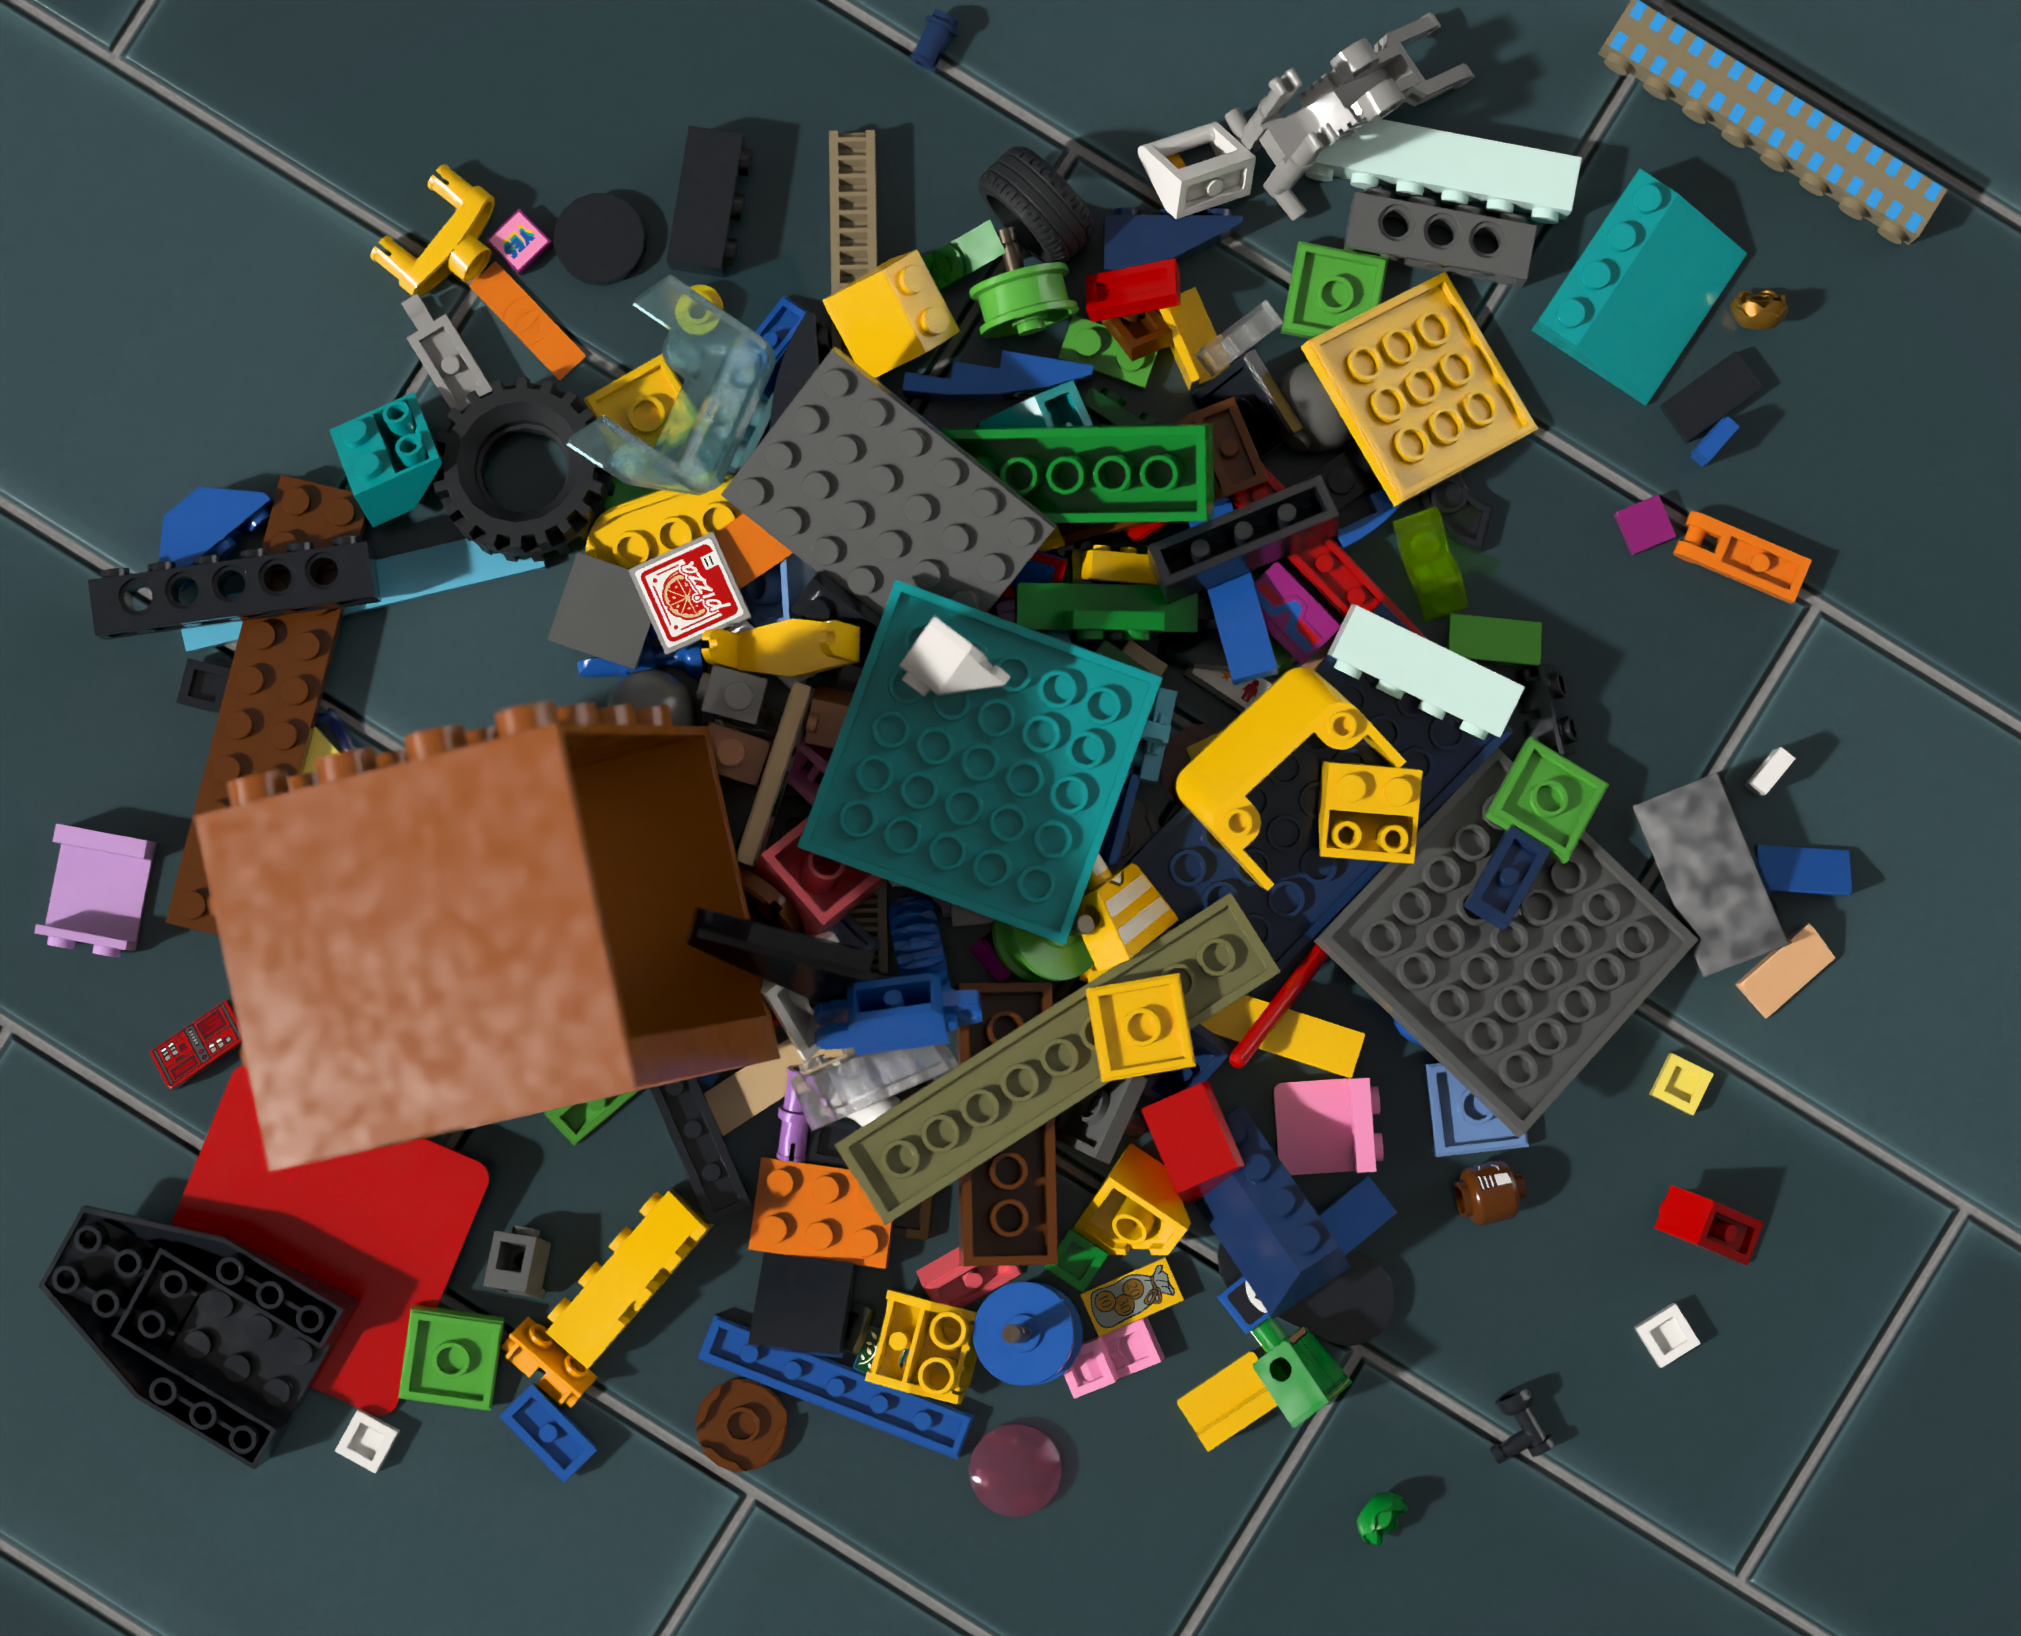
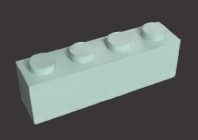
[1327,604,1525,741]

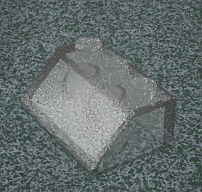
[790,1044,959,1131]

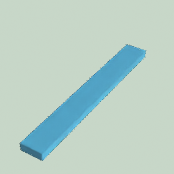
[181,538,547,653]

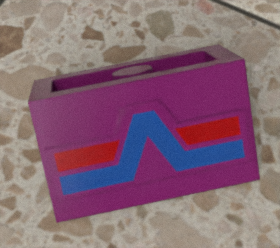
[1254,560,1342,666]

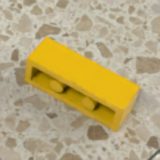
[1081,545,1158,585]

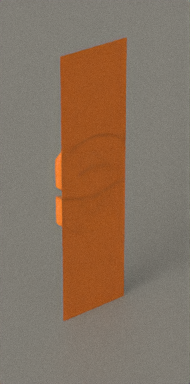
[469,261,586,381]

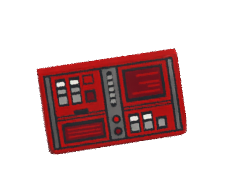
[149,999,243,1090]

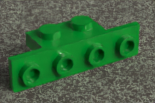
[1015,583,1198,640]

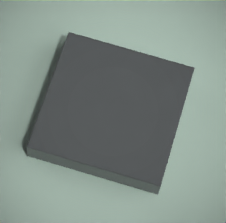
[547,552,652,670]

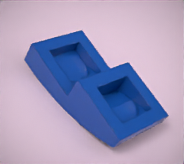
[1332,489,1402,551]

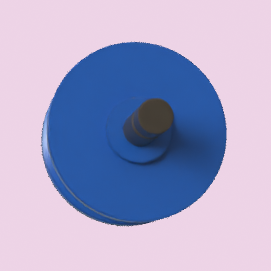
[973,1282,1083,1386]

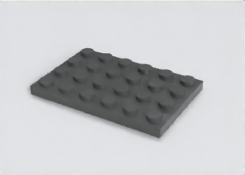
[721,347,1057,618]

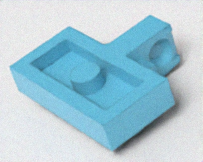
[1131,688,1178,784]

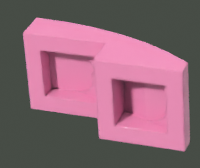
[1064,1317,1165,1399]

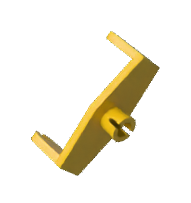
[701,618,860,678]

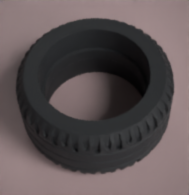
[978,146,1095,263]

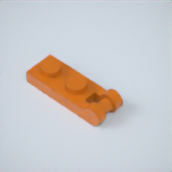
[1673,511,1812,604]

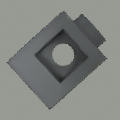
[483,1226,551,1299]

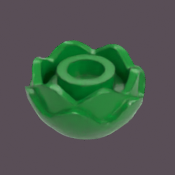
[1357,1492,1408,1546]

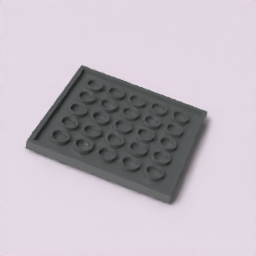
[1314,748,1698,1138]

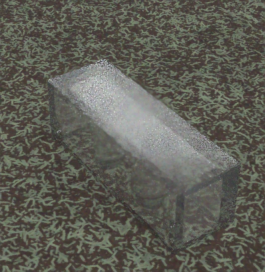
[1195,299,1283,377]

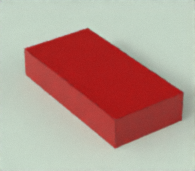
[1086,258,1181,322]

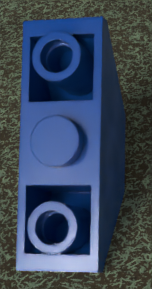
[159,486,274,592]

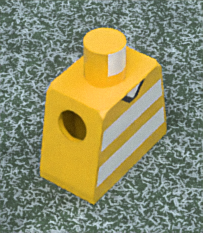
[1075,853,1179,973]

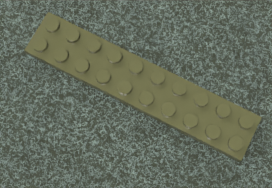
[834,893,1281,1225]

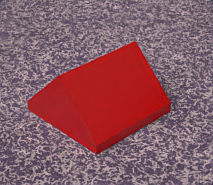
[1141,1081,1245,1205]

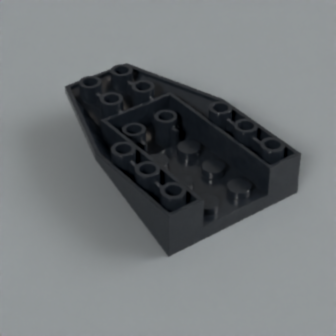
[38,1205,359,1470]

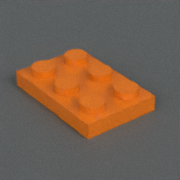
[748,1157,894,1269]

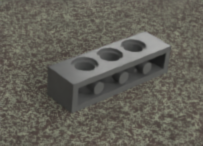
[1343,188,1537,288]

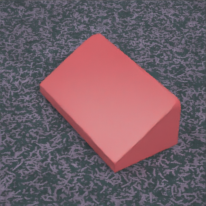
[916,1247,1023,1308]

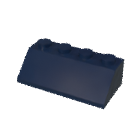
[1195,1105,1351,1319]

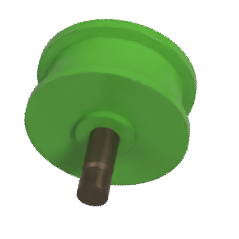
[969,227,1079,338]
[992,889,1094,982]

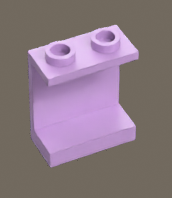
[34,824,157,958]

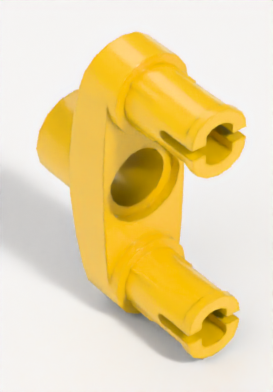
[370,164,495,297]

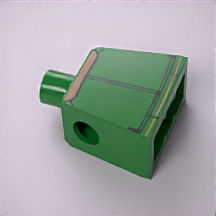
[1250,1316,1353,1428]

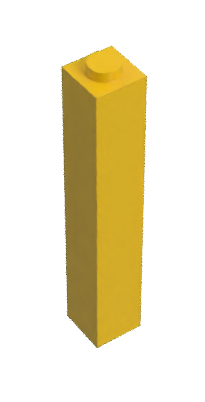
[1079,964,1365,1078]

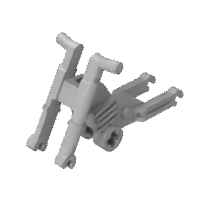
[1224,12,1475,221]

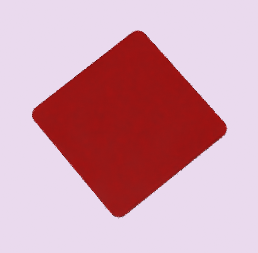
[171,1065,490,1416]

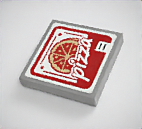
[628,531,753,656]

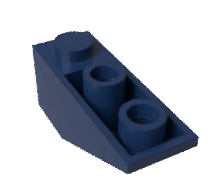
[1103,208,1243,272]

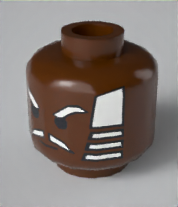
[1454,1160,1527,1225]

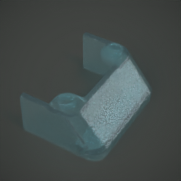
[566,274,775,495]

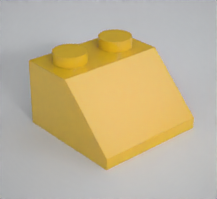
[822,250,960,378]

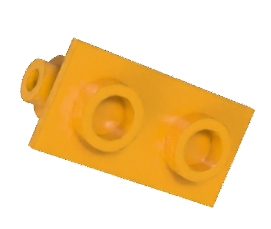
[501,1316,598,1409]

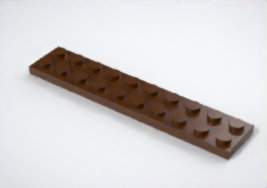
[165,475,368,936]

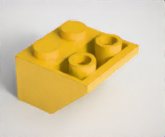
[1318,760,1422,864]

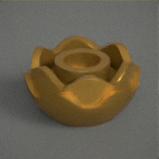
[1730,290,1789,330]

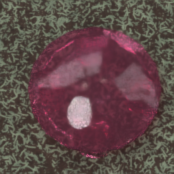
[969,1424,1062,1517]

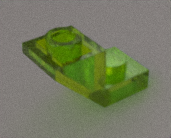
[1393,506,1469,622]

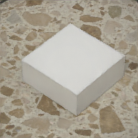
[1744,747,1796,797]
[1634,1303,1701,1368]
[335,1409,400,1473]

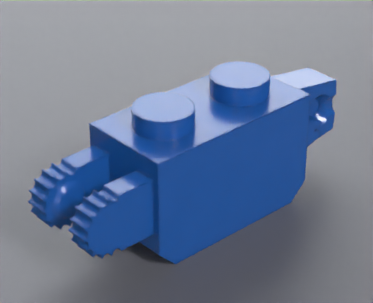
[813,973,982,1056]

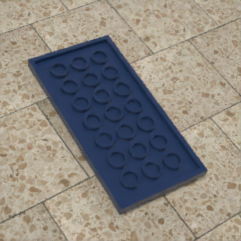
[1124,602,1513,998]

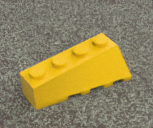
[545,1189,714,1369]

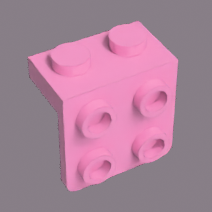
[1273,1077,1384,1175]

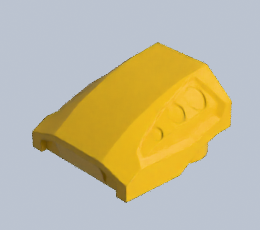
[865,1290,978,1405]

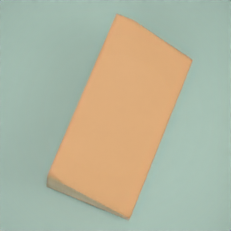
[1735,923,1835,1019]

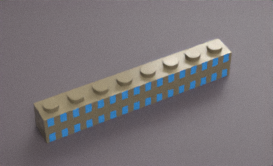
[1598,0,1947,245]

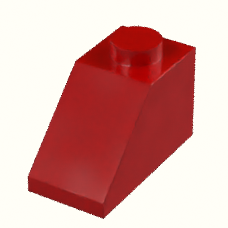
[1654,1185,1764,1266]

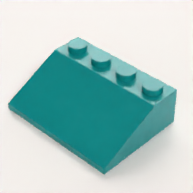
[1531,169,1747,406]

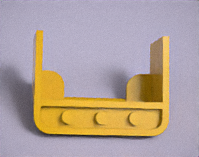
[1175,667,1406,891]

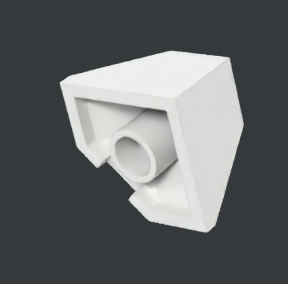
[899,616,1010,697]

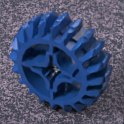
[887,893,952,989]

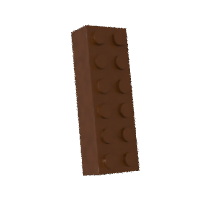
[955,982,1058,1266]

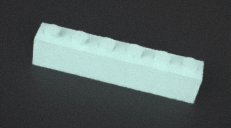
[1305,119,1582,224]

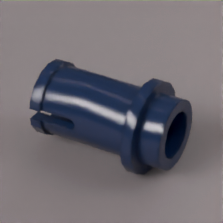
[909,9,959,72]

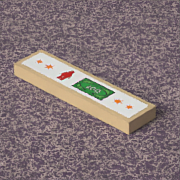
[736,682,817,866]

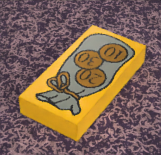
[1080,1257,1184,1337]

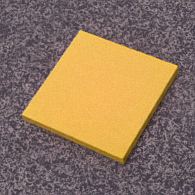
[1301,271,1538,507]

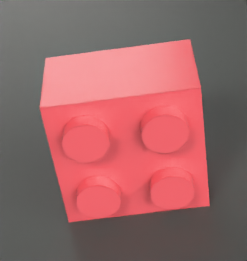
[751,817,885,936]

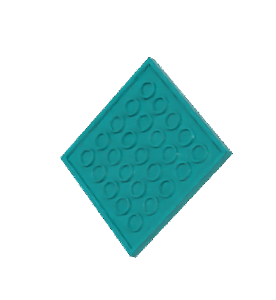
[798,580,1162,945]

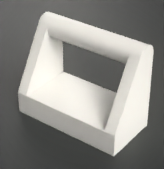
[1138,122,1256,219]

